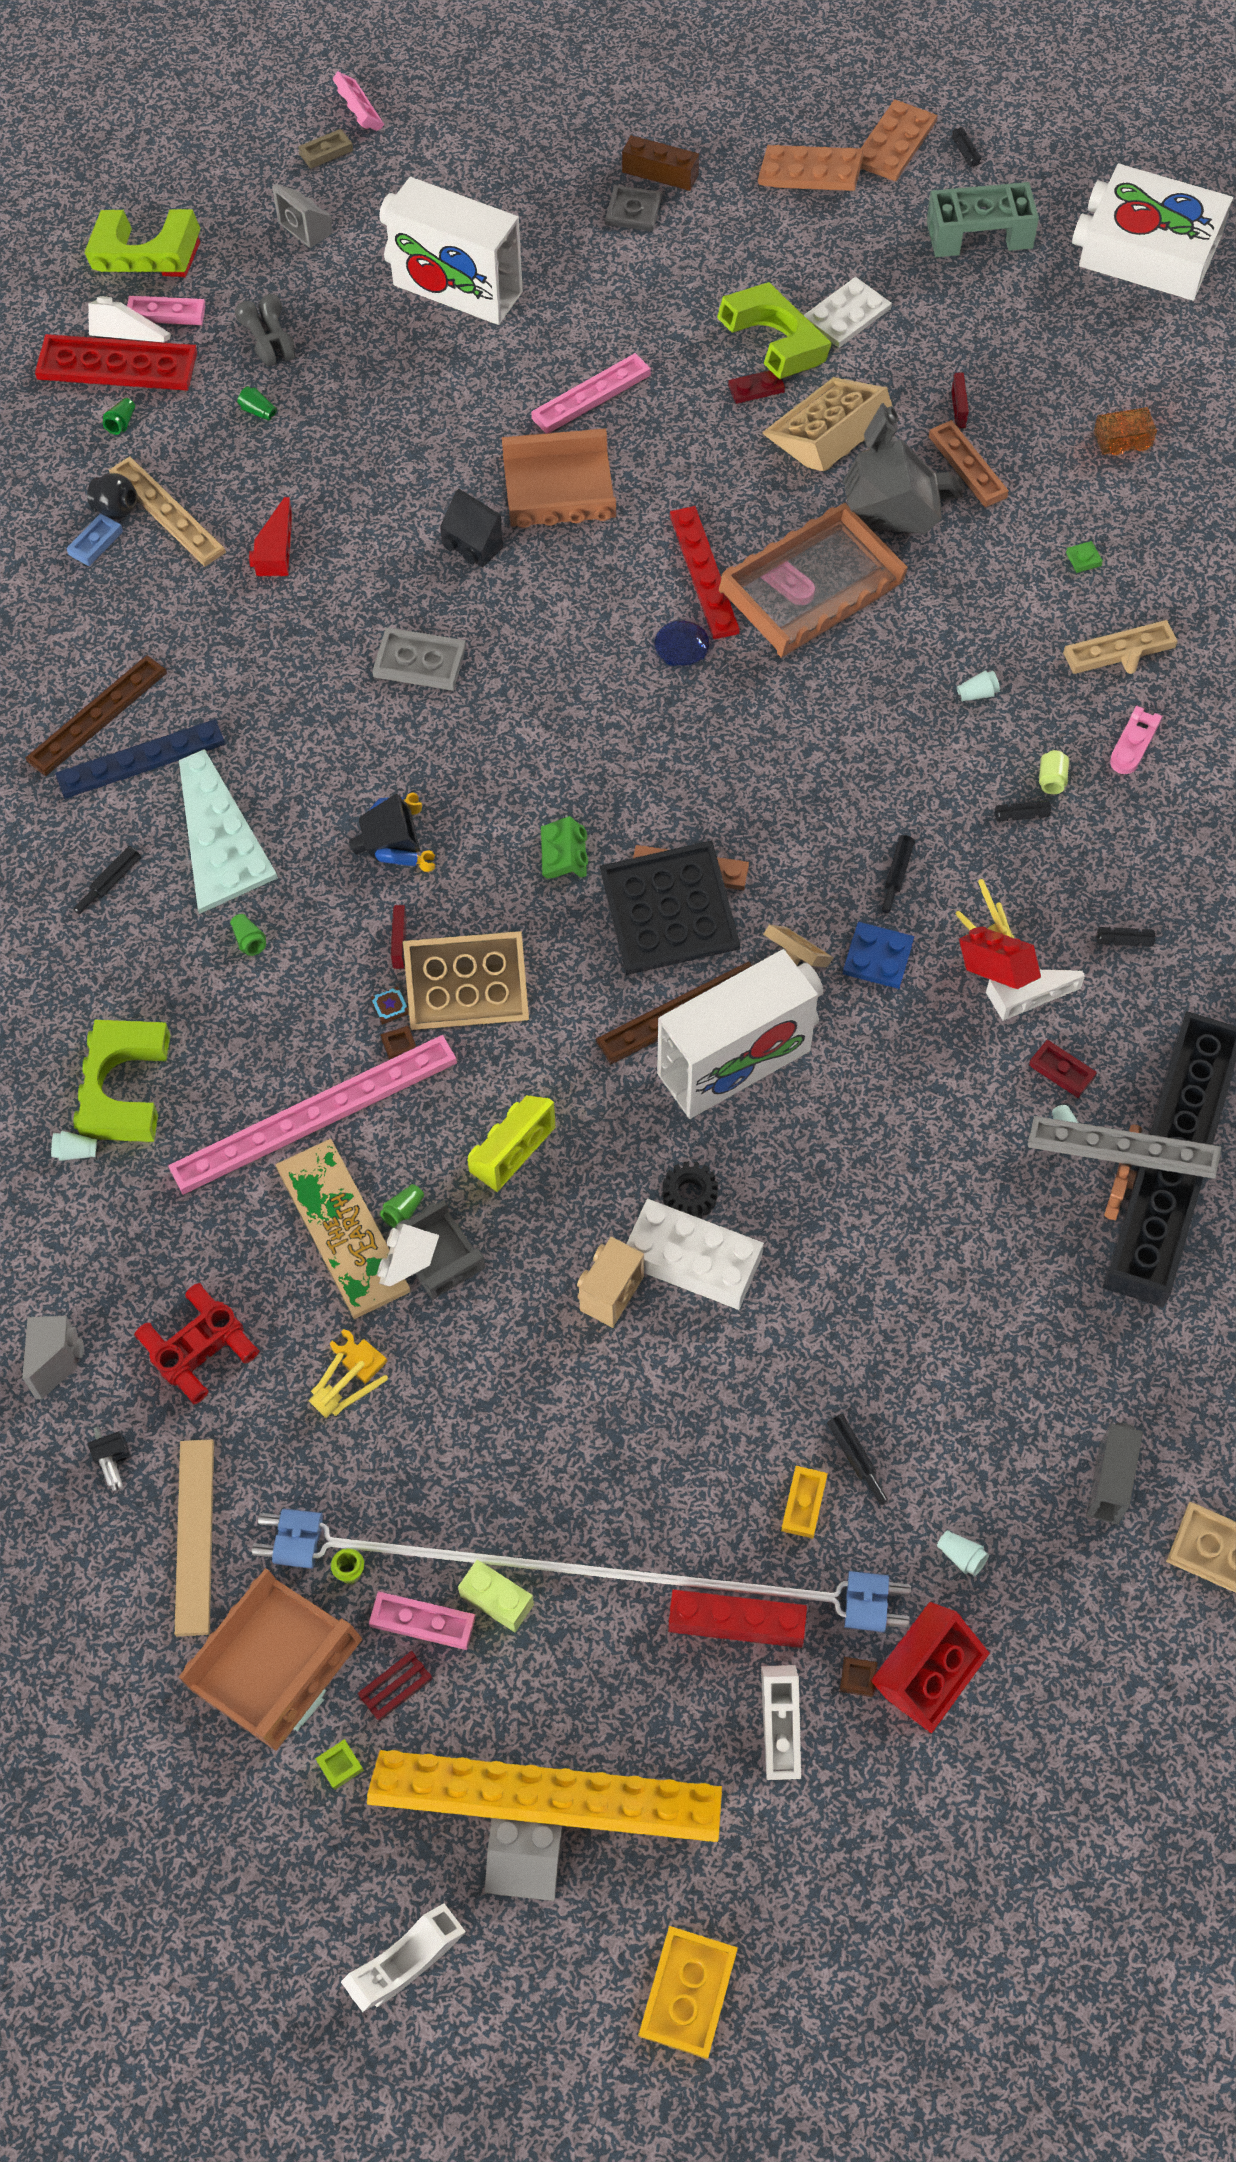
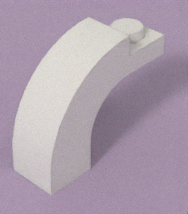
[341,1904,466,2012]

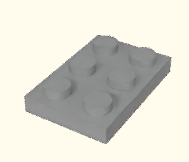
[372,627,466,691]

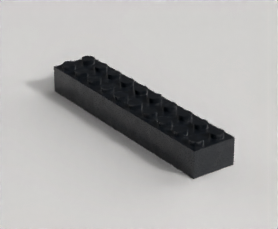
[1102,1011,1236,1308]

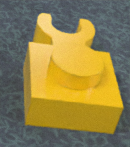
[330,1329,388,1384]

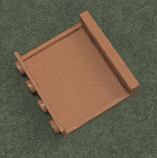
[179,1568,362,1751]

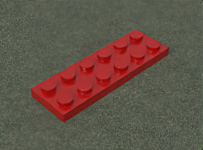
[35,334,197,391]

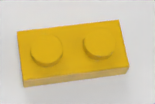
[781,1466,828,1539]

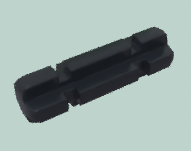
[952,127,981,167]
[995,800,1051,822]
[1096,927,1155,947]

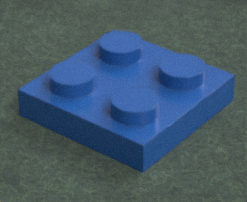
[843,922,915,989]

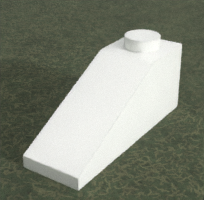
[88,296,171,342]
[986,970,1085,1021]
[761,1665,801,1780]

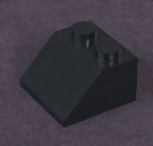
[440,489,503,568]

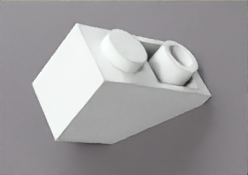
[377,1223,439,1286]

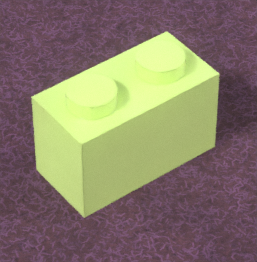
[458,1559,534,1632]

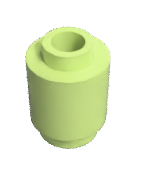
[1039,750,1069,794]

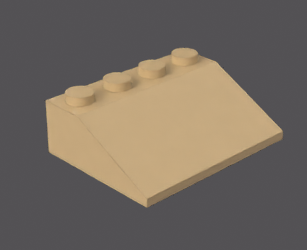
[763,377,893,471]
[403,931,529,1030]

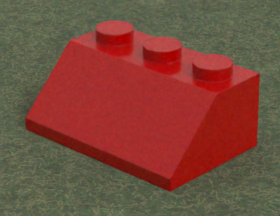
[871,1602,990,1733]

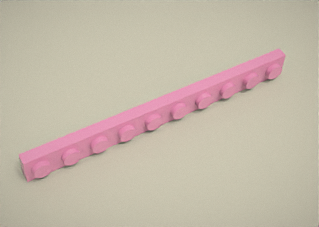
[168,1035,457,1195]

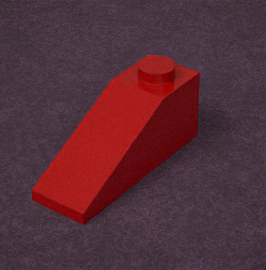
[249,497,292,576]

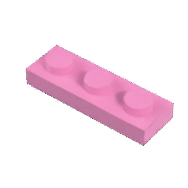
[333,72,384,131]
[127,296,206,325]
[369,1591,476,1650]

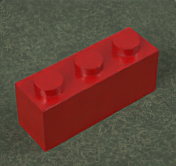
[959,927,1041,989]

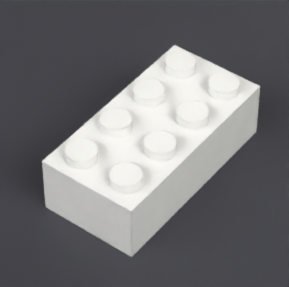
[627,1199,764,1310]

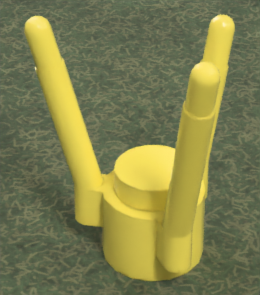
[955,879,1014,938]
[308,1352,388,1418]

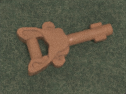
[1104,1124,1142,1221]

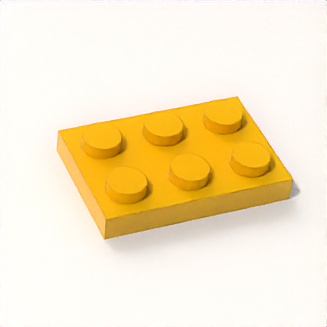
[638,1926,738,2059]

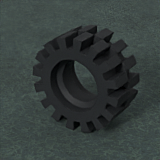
[662,1161,718,1219]

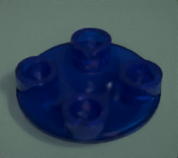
[655,621,709,666]

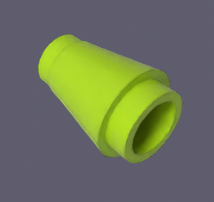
[331,1548,364,1584]

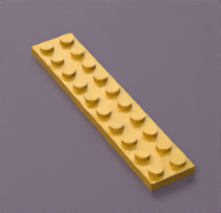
[367,1750,722,1842]

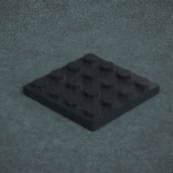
[599,840,740,975]

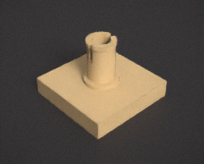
[763,924,834,967]

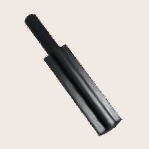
[882,835,915,913]
[74,846,141,914]
[827,1414,888,1505]

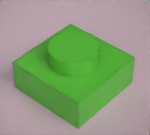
[1066,541,1103,573]

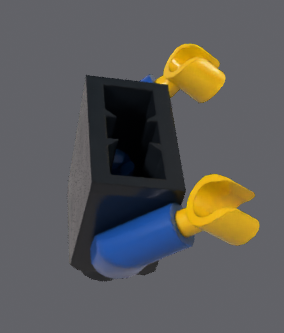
[349,793,435,872]

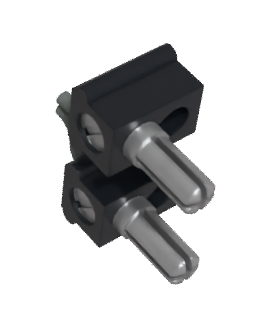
[87,1427,131,1491]

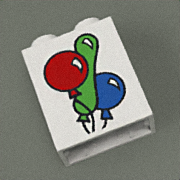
[1072,163,1233,301]
[380,177,523,325]
[657,949,823,1119]

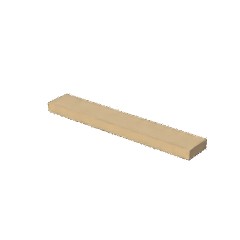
[109,457,226,567]
[175,1439,214,1637]

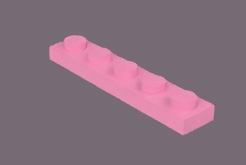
[531,353,651,434]

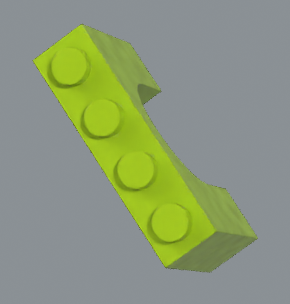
[84,209,200,272]
[717,282,832,379]
[73,1020,170,1142]

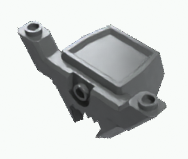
[843,403,964,534]

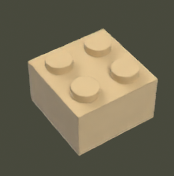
[577,1237,644,1328]

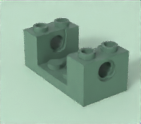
[926,182,1039,257]

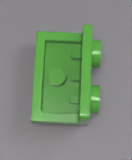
[541,816,588,879]

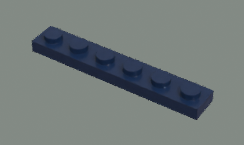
[55,719,225,799]

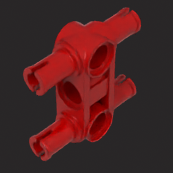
[134,1283,259,1405]

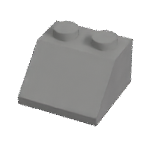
[272,184,333,248]
[23,1316,84,1399]
[485,1818,563,1901]

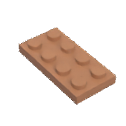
[860,99,938,181]
[758,145,864,191]

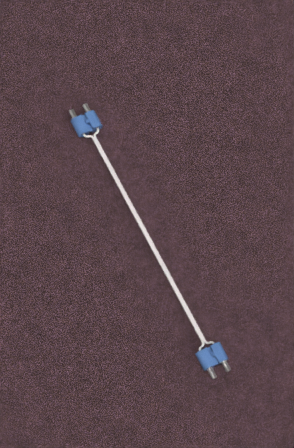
[252,1509,911,1632]

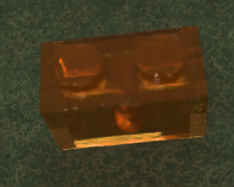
[1094,407,1157,455]

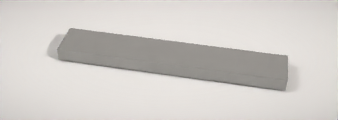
[1028,1116,1221,1179]

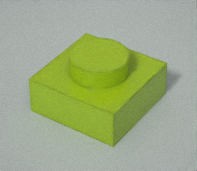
[315,1739,364,1790]

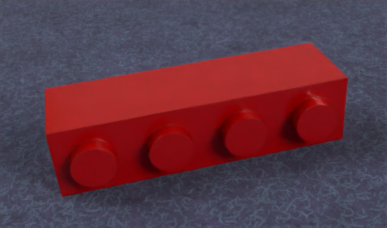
[668,1589,807,1648]

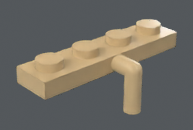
[1063,620,1177,674]

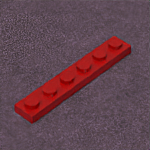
[670,506,740,640]

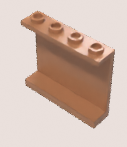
[502,428,616,528]

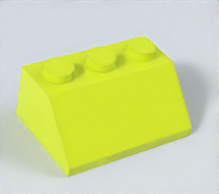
[467,1095,556,1192]

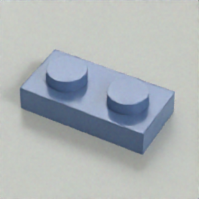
[66,513,123,567]

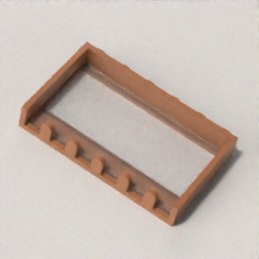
[719,503,908,658]

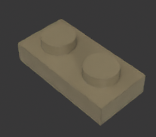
[298,129,353,169]

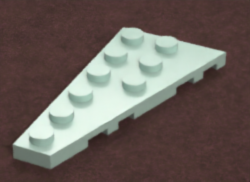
[179,749,278,914]

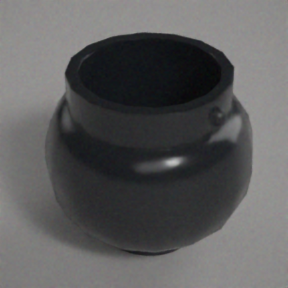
[87,473,137,519]

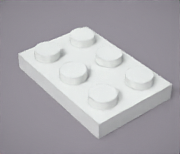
[804,277,892,348]

